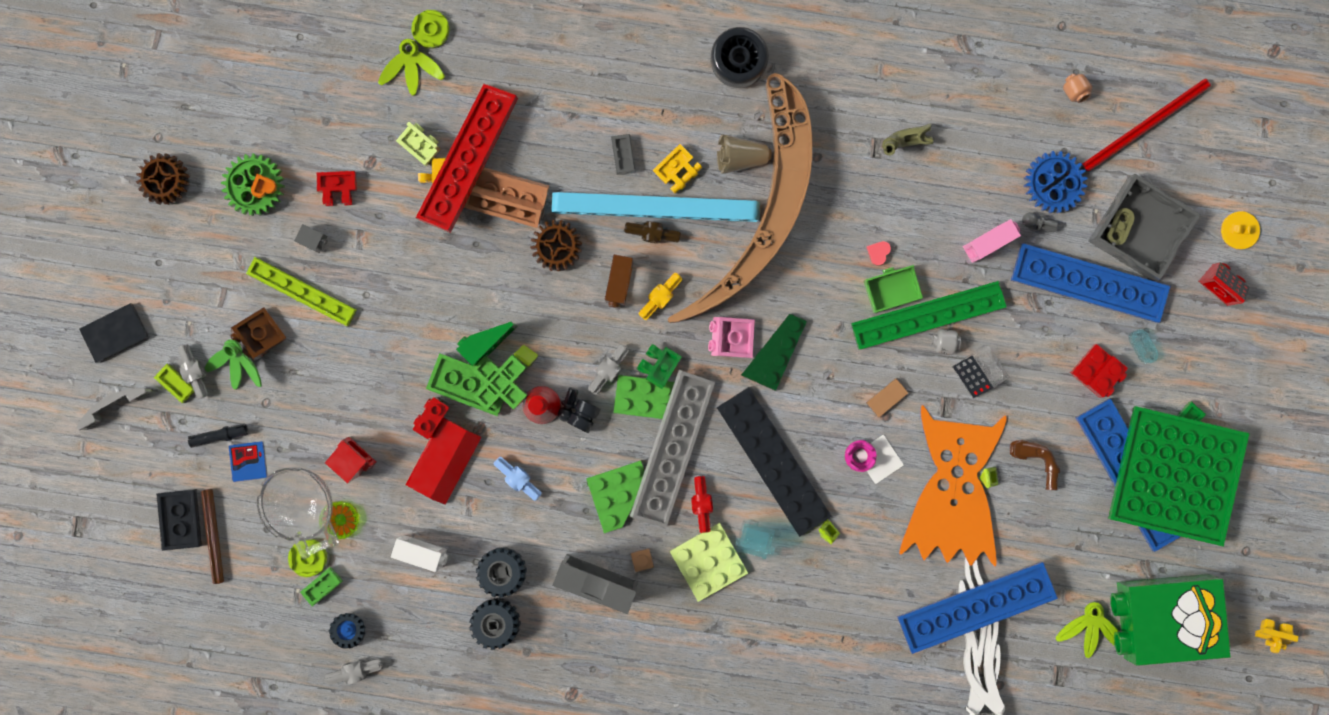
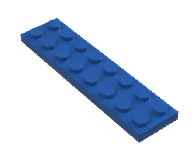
[1011,243,1170,323]
[1075,399,1181,552]
[897,562,1058,654]

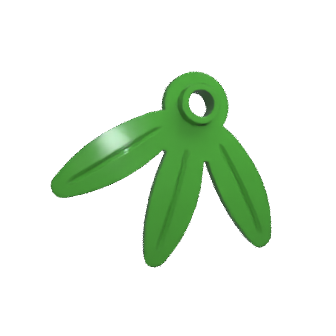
[204,339,262,389]

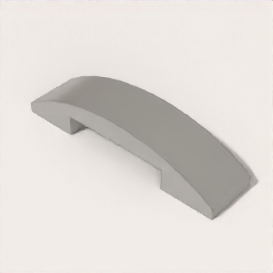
[77,388,153,430]

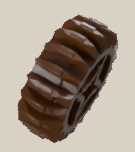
[136,153,190,205]
[530,220,582,272]

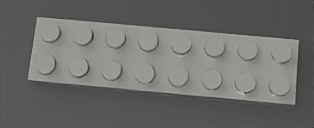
[630,370,715,528]

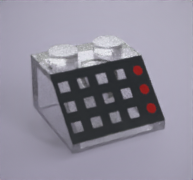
[952,345,1010,398]

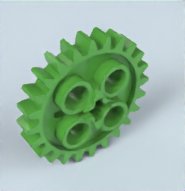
[221,153,285,216]

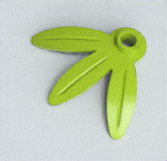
[378,39,445,96]
[1055,602,1118,658]

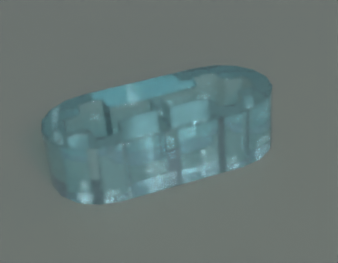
[1129,329,1158,363]

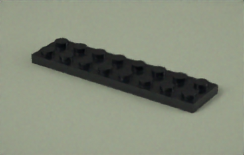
[716,387,832,537]

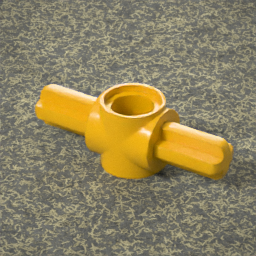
[638,273,683,320]

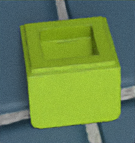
[514,345,538,367]

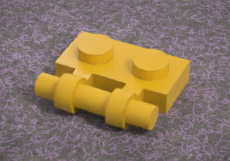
[653,144,703,194]

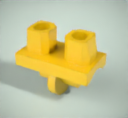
[1255,619,1298,653]

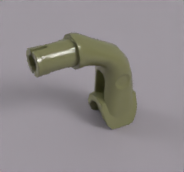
[882,123,934,155]

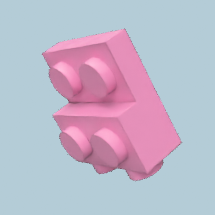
[708,317,755,358]

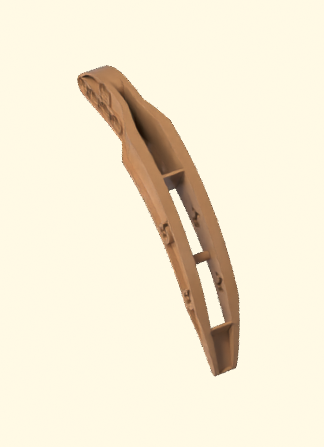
[668,73,812,323]

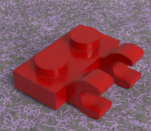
[316,171,357,206]

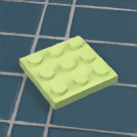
[670,522,748,602]

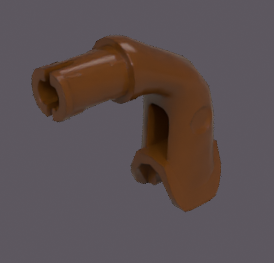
[1010,440,1061,491]

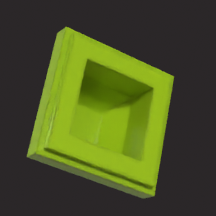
[980,466,998,488]
[818,519,840,544]

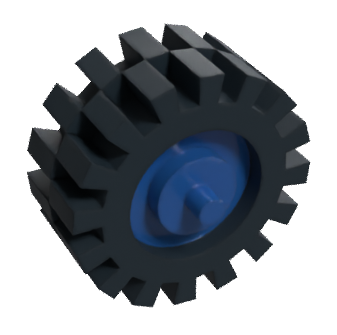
[329,613,366,649]

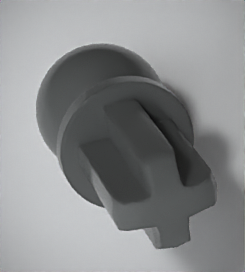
[1022,212,1058,233]

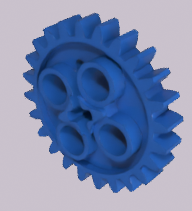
[1023,151,1088,214]

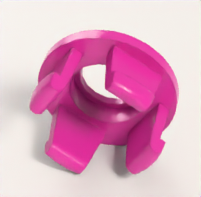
[845,440,877,472]

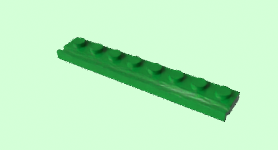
[851,281,1006,350]

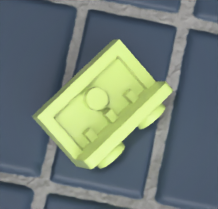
[396,122,441,166]

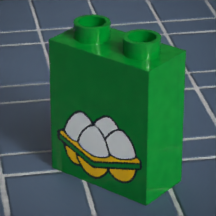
[1110,574,1231,666]

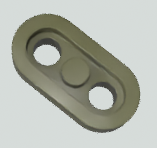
[1106,208,1135,246]

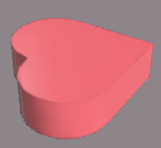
[866,241,891,266]

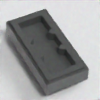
[611,134,636,175]

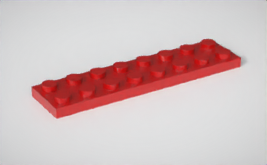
[416,84,518,233]

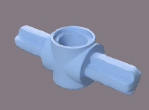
[494,456,542,501]

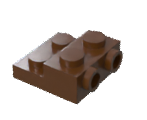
[230,307,286,362]

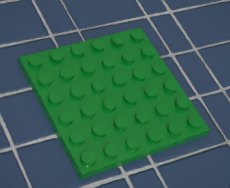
[1108,406,1250,547]

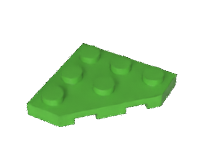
[586,460,645,533]

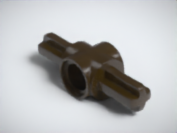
[624,221,681,244]

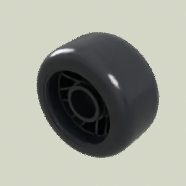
[710,27,769,88]

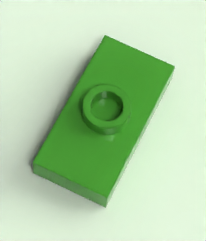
[300,567,343,607]

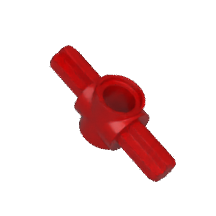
[691,476,713,533]

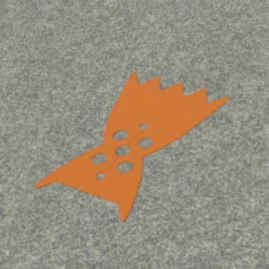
[899,405,1007,566]

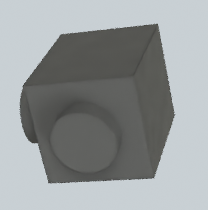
[294,224,328,253]

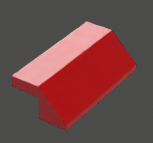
[405,417,482,505]

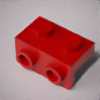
[412,397,449,439]

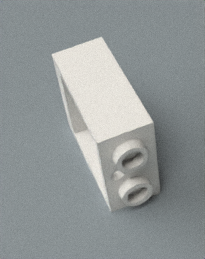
[391,535,449,572]

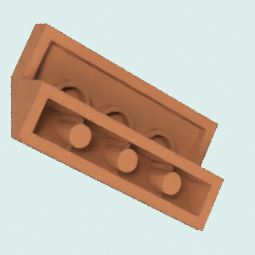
[464,167,550,228]

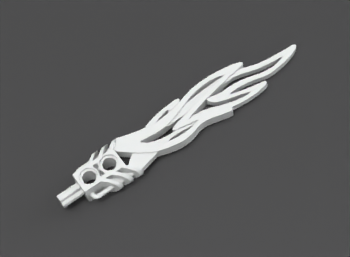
[958,557,1006,715]

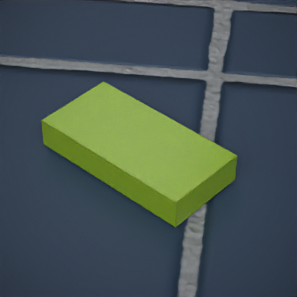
[154,364,194,403]

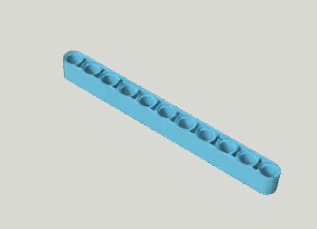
[551,192,760,222]

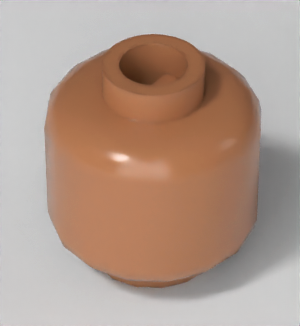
[1063,73,1092,103]

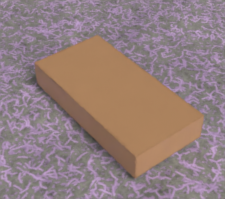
[866,378,908,417]

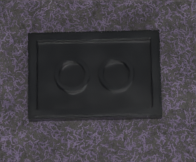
[79,303,149,363]
[156,489,202,551]

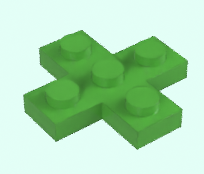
[472,355,528,410]

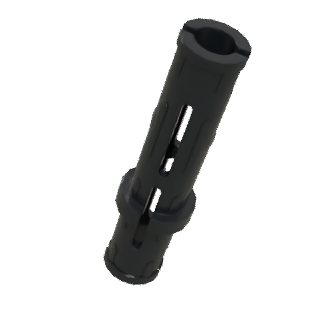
[188,423,248,448]

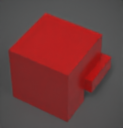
[325,437,377,484]

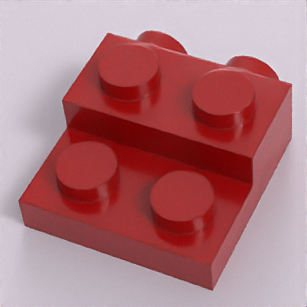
[1070,344,1128,398]

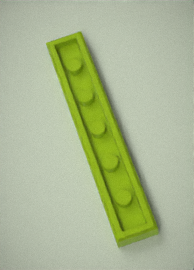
[246,257,357,327]

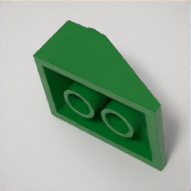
[456,322,518,366]

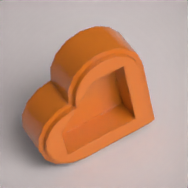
[251,174,277,198]

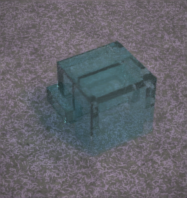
[734,520,775,559]

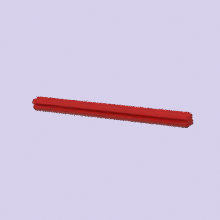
[1082,79,1211,172]

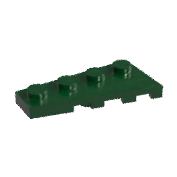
[741,314,807,391]

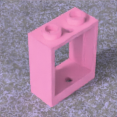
[962,219,1021,263]

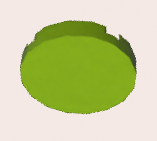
[411,10,450,49]
[288,538,328,577]

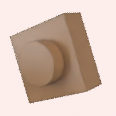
[631,548,654,572]

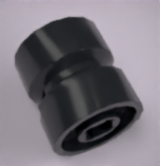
[567,398,601,433]

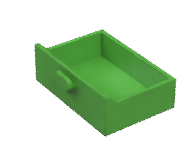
[864,265,923,314]

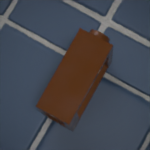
[605,254,634,309]

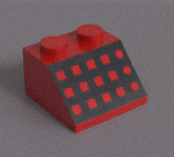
[1198,262,1250,306]

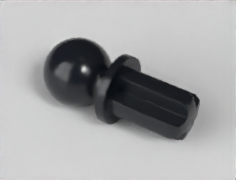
[558,387,578,422]

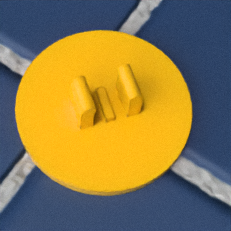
[1221,211,1260,250]

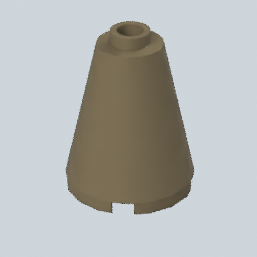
[717,135,771,174]

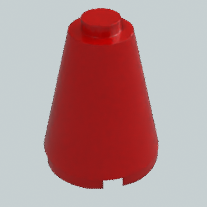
[523,386,561,424]

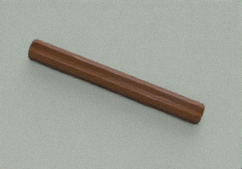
[201,489,224,584]

